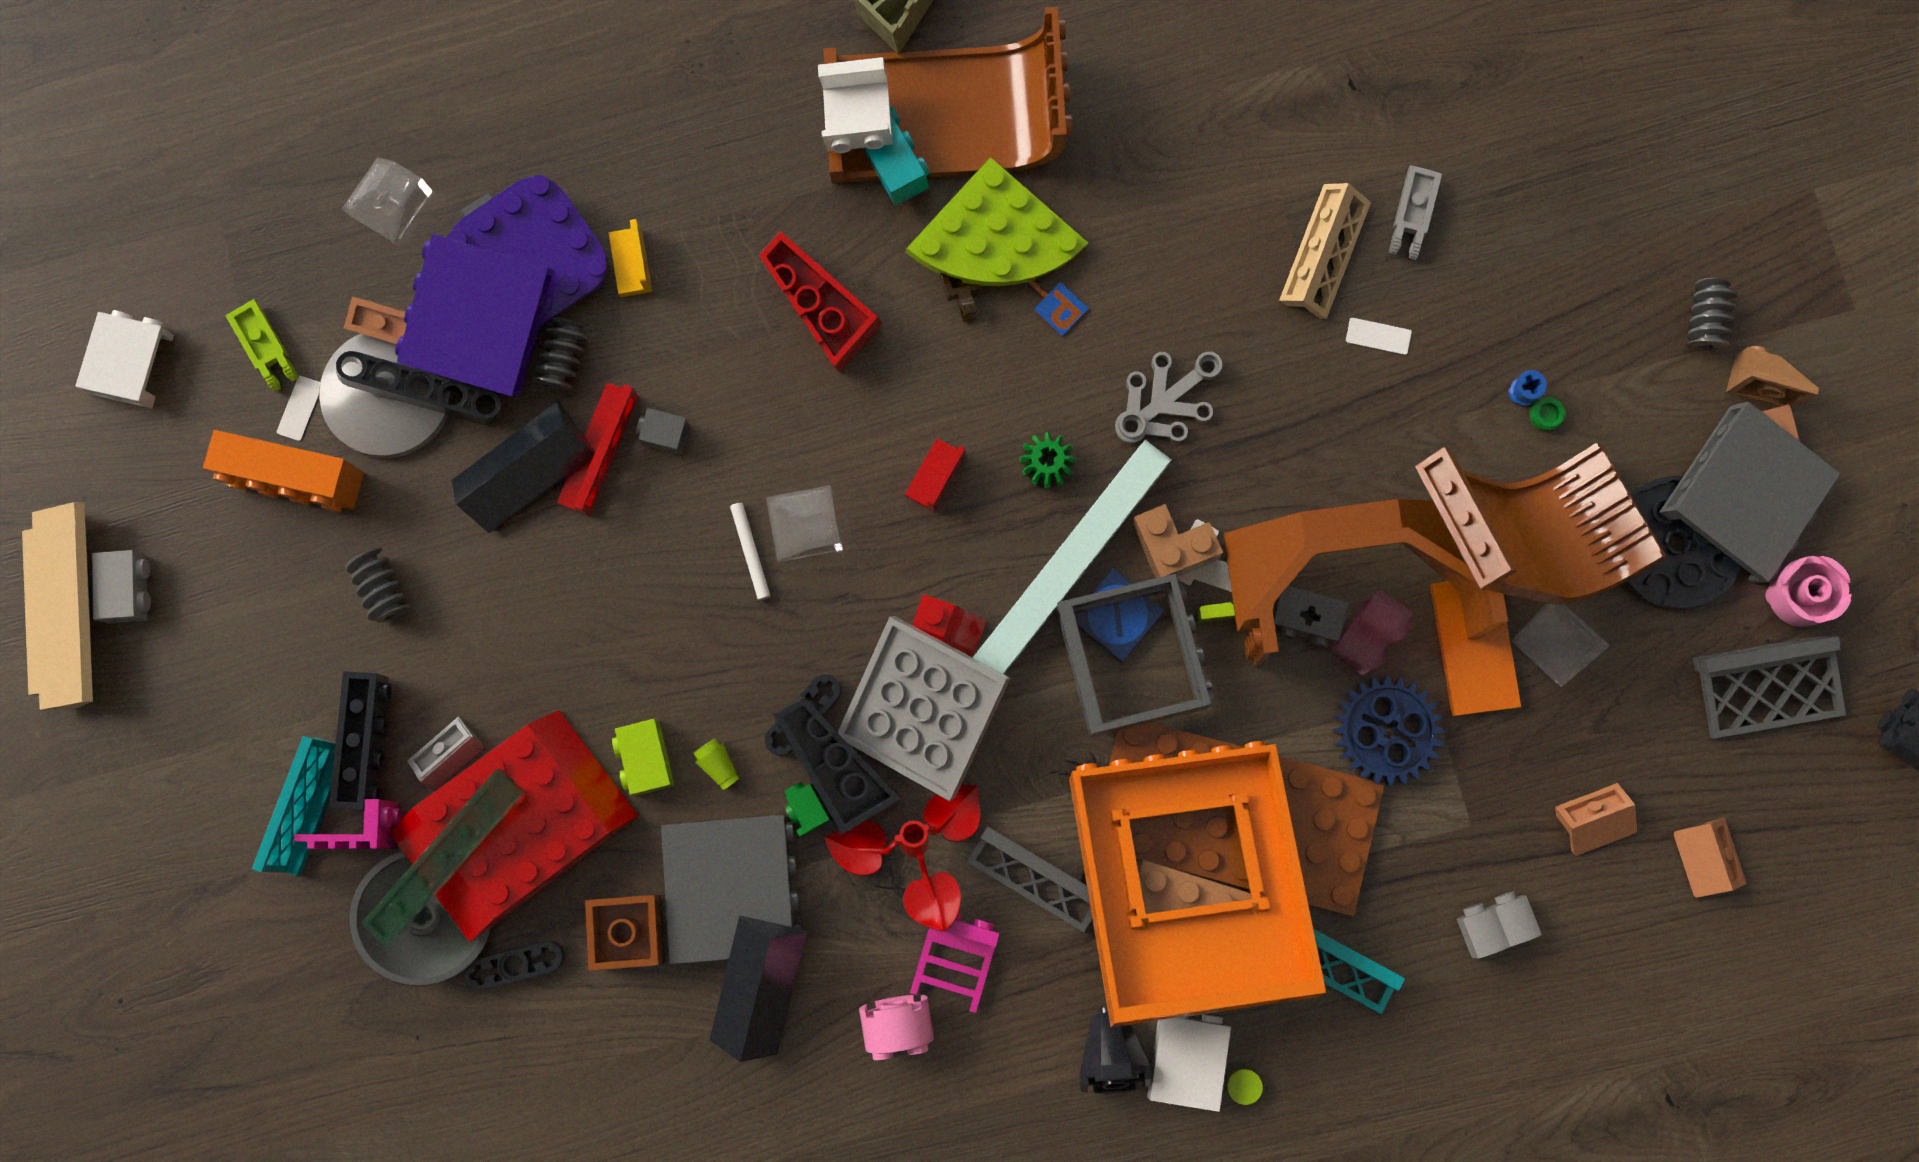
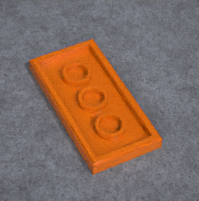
[1430,581,1521,717]

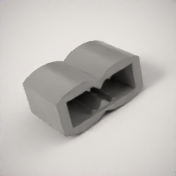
[1457,891,1542,959]

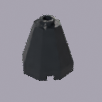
[1079,1007,1152,1094]

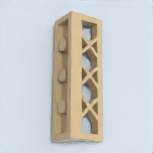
[1279,183,1371,319]

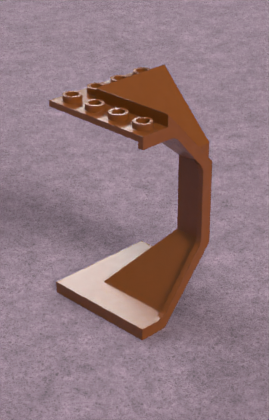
[1223,499,1508,667]

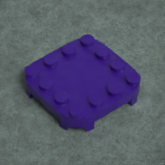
[447,175,608,332]

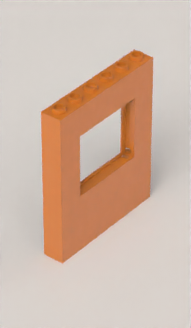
[1069,741,1326,1027]

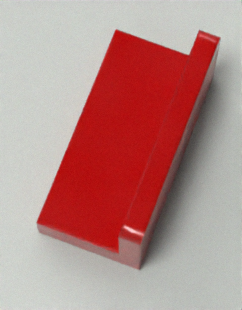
[905,438,966,512]

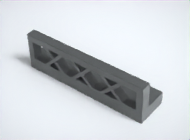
[967,826,1092,932]

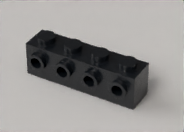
[329,671,392,811]

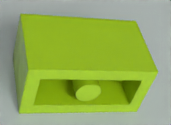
[612,719,675,796]

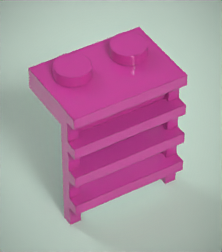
[294,799,403,849]
[910,913,999,1013]

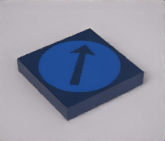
[1075,568,1165,663]

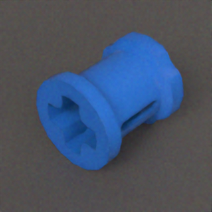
[1508,370,1547,407]

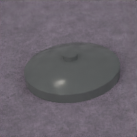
[349,851,491,987]

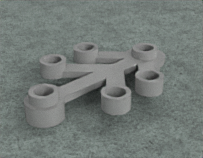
[1115,352,1222,443]

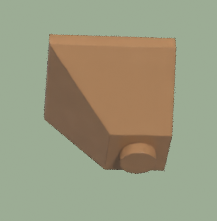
[1726,346,1819,409]

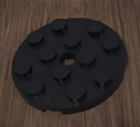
[1624,476,1741,610]

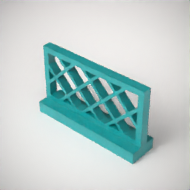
[252,736,335,876]

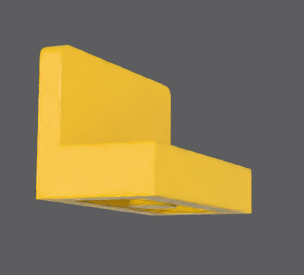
[608,219,652,298]

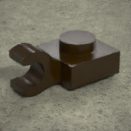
[938,273,980,322]

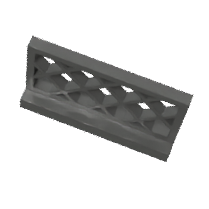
[1693,635,1846,739]

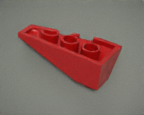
[912,594,987,657]

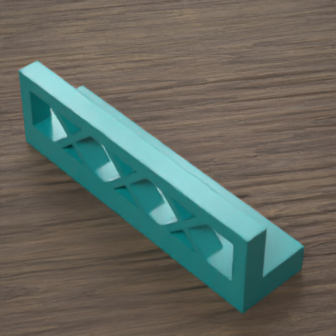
[1313,929,1405,1014]

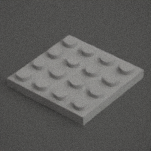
[838,616,1011,801]

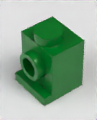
[784,782,832,837]

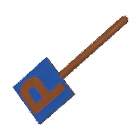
[1027,280,1089,336]

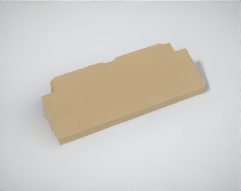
[22,502,93,710]

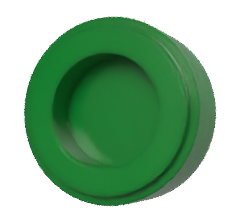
[1529,397,1566,432]

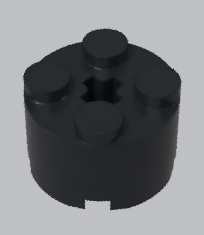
[1877,688,1919,771]

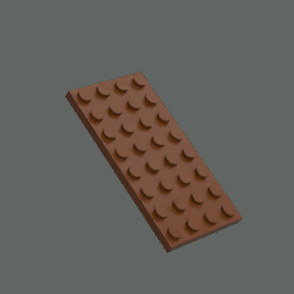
[1108,715,1385,917]

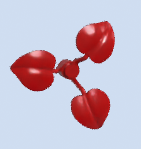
[825,785,981,932]

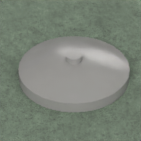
[319,334,453,458]

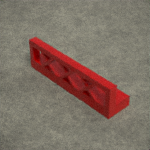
[557,383,639,517]

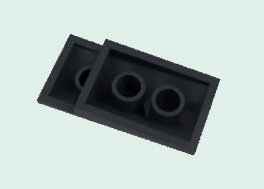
[451,401,595,533]
[710,915,808,1062]

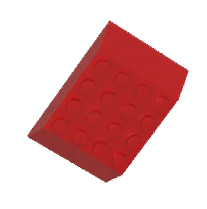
[389,710,639,943]

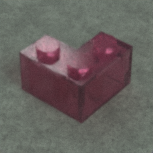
[1329,589,1414,675]

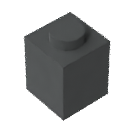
[636,408,690,456]

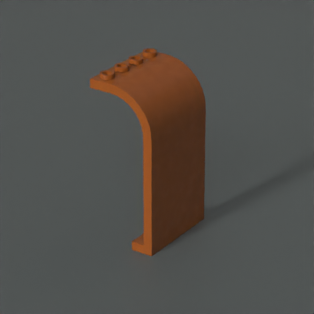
[823,7,1072,183]
[1415,443,1667,605]

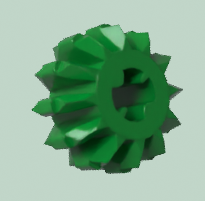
[1019,432,1076,489]

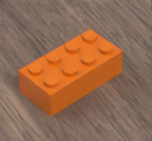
[203,430,364,513]

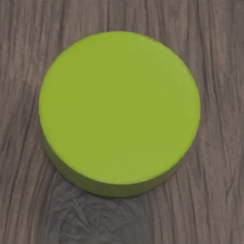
[1226,1068,1263,1105]

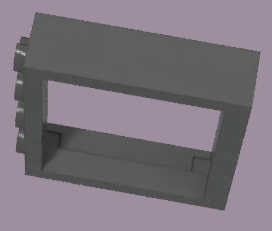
[1056,574,1214,738]

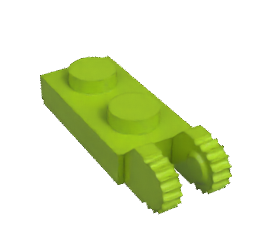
[225,299,299,392]

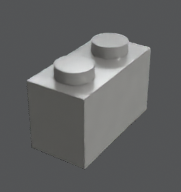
[92,550,151,624]

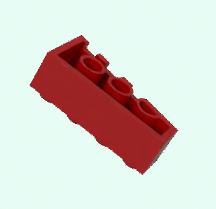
[759,231,883,372]

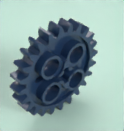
[1332,675,1445,786]

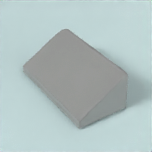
[407,716,484,791]

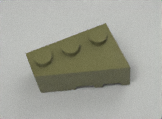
[853,0,934,55]

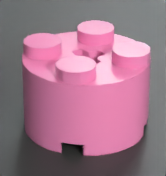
[1765,556,1852,628]
[859,995,934,1060]

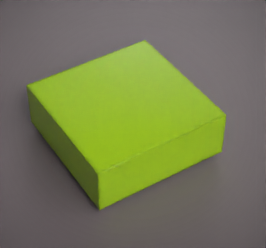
[1196,602,1235,623]

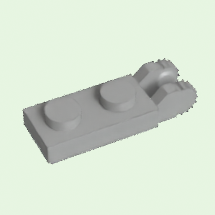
[1389,165,1442,260]

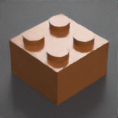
[585,895,665,971]

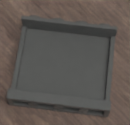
[1659,402,1840,583]
[661,815,801,964]

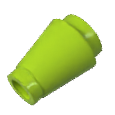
[693,738,740,790]

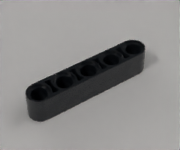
[336,351,501,424]

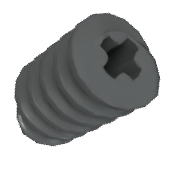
[1687,278,1738,351]
[531,317,589,390]
[345,548,411,623]

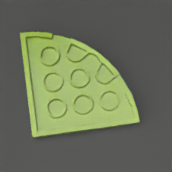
[905,157,1088,286]

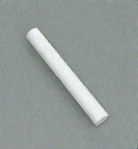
[730,503,771,601]

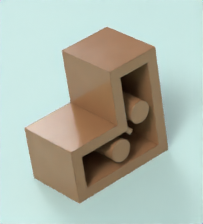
[1132,504,1223,579]

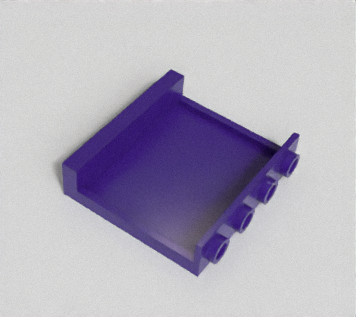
[395,233,555,398]

